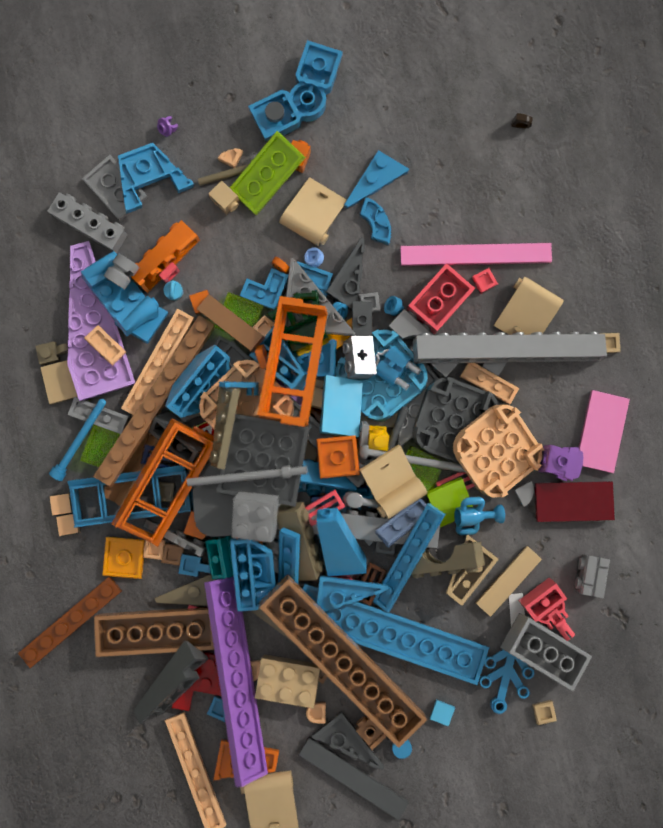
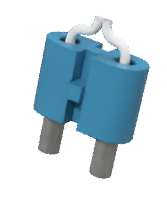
[375,346,421,390]

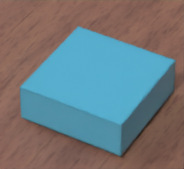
[429,699,455,726]

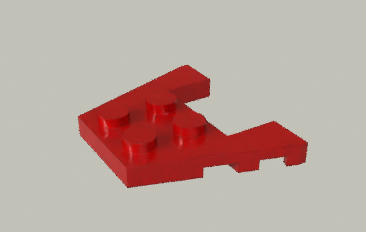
[172,652,222,711]

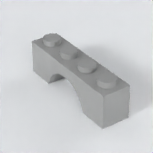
[388,309,458,378]

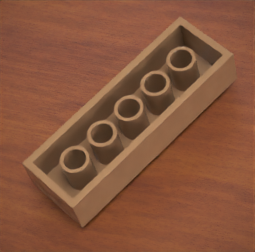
[94,607,214,657]

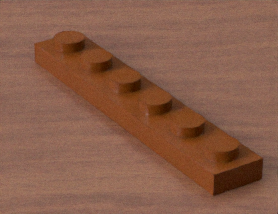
[18,576,122,668]

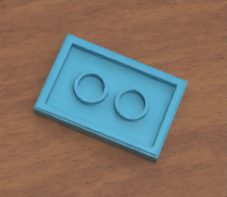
[320,375,363,438]

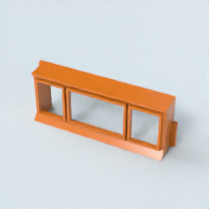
[257,296,328,427]
[111,418,214,547]

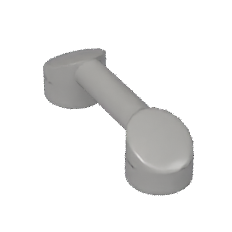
[343,491,379,510]

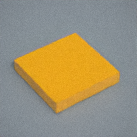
[102,537,145,579]

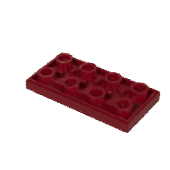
[535,481,615,522]

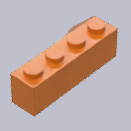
[130,220,200,294]

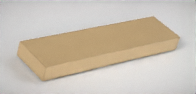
[475,546,542,617]

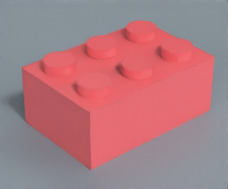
[407,263,475,335]

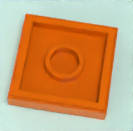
[316,435,360,479]

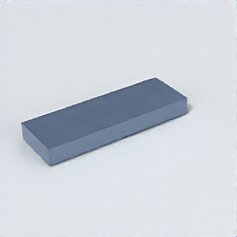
[375,498,427,548]

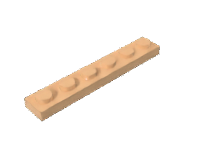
[121,309,195,415]
[165,712,226,828]

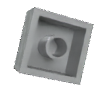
[232,491,279,542]

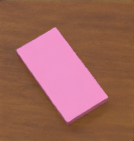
[579,390,630,473]

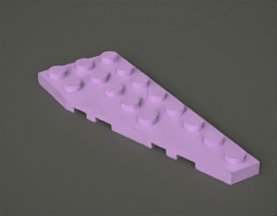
[67,241,135,401]

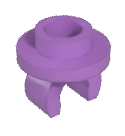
[157,116,178,137]

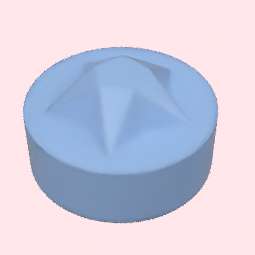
[304,247,324,267]

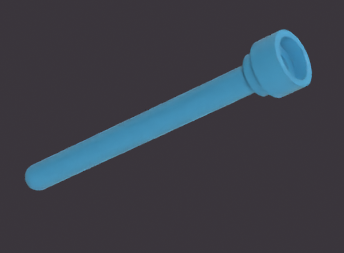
[49,399,106,481]

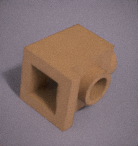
[356,716,387,750]

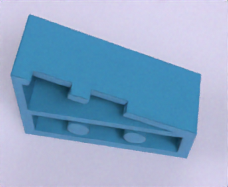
[249,326,307,390]

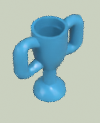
[454,497,505,536]

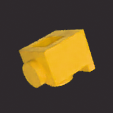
[368,425,389,451]

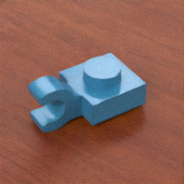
[178,554,211,577]

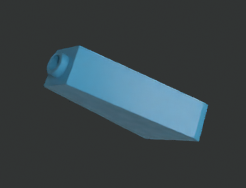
[316,508,367,576]

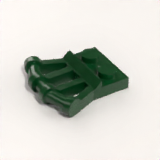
[267,290,328,353]

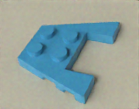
[118,143,194,214]

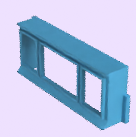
[67,465,194,528]

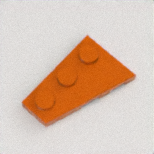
[213,739,279,781]

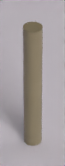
[198,164,249,186]

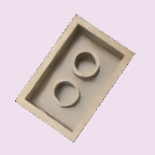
[255,654,321,709]

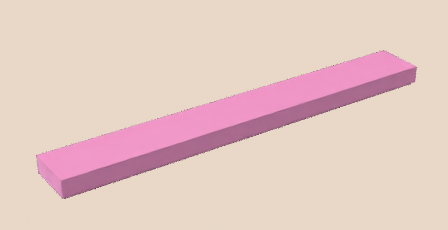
[400,243,552,266]

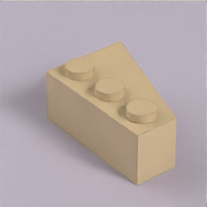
[447,534,499,606]

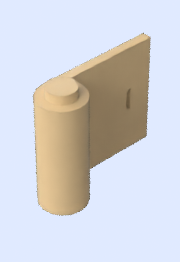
[279,177,347,246]
[494,276,564,335]
[359,444,428,519]
[240,770,299,828]

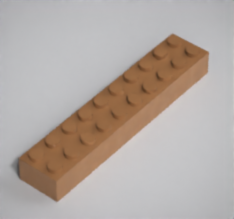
[259,574,427,748]

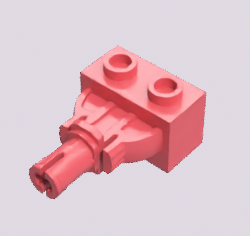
[518,578,575,641]

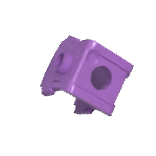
[538,445,583,482]

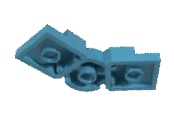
[248,40,343,141]

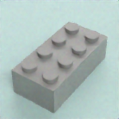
[500,613,592,691]

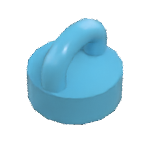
[164,280,183,301]

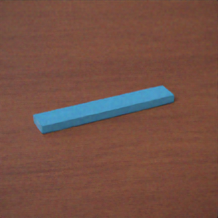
[373,503,446,613]

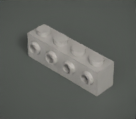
[47,192,128,254]

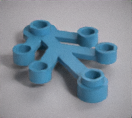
[479,649,534,714]

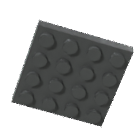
[217,414,310,506]

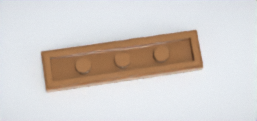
[197,294,265,353]

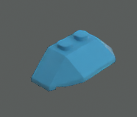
[165,344,230,418]
[230,539,276,611]

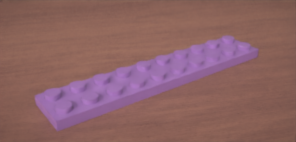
[204,576,268,787]

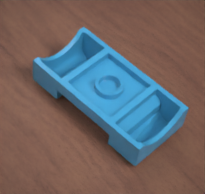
[81,251,159,337]

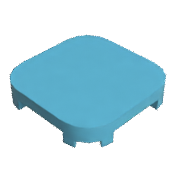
[336,329,428,422]

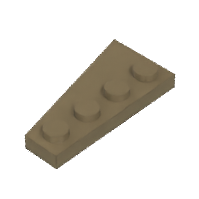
[210,387,240,469]

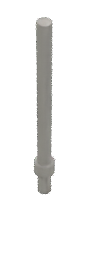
[187,466,308,487]

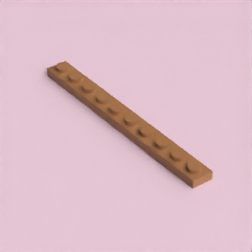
[93,316,216,488]

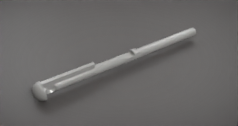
[359,445,466,473]

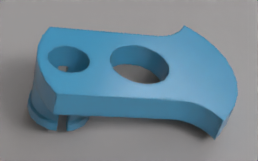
[219,381,259,396]

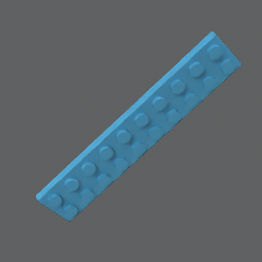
[303,583,489,685]

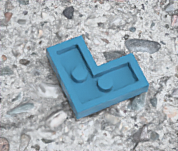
[240,268,289,310]

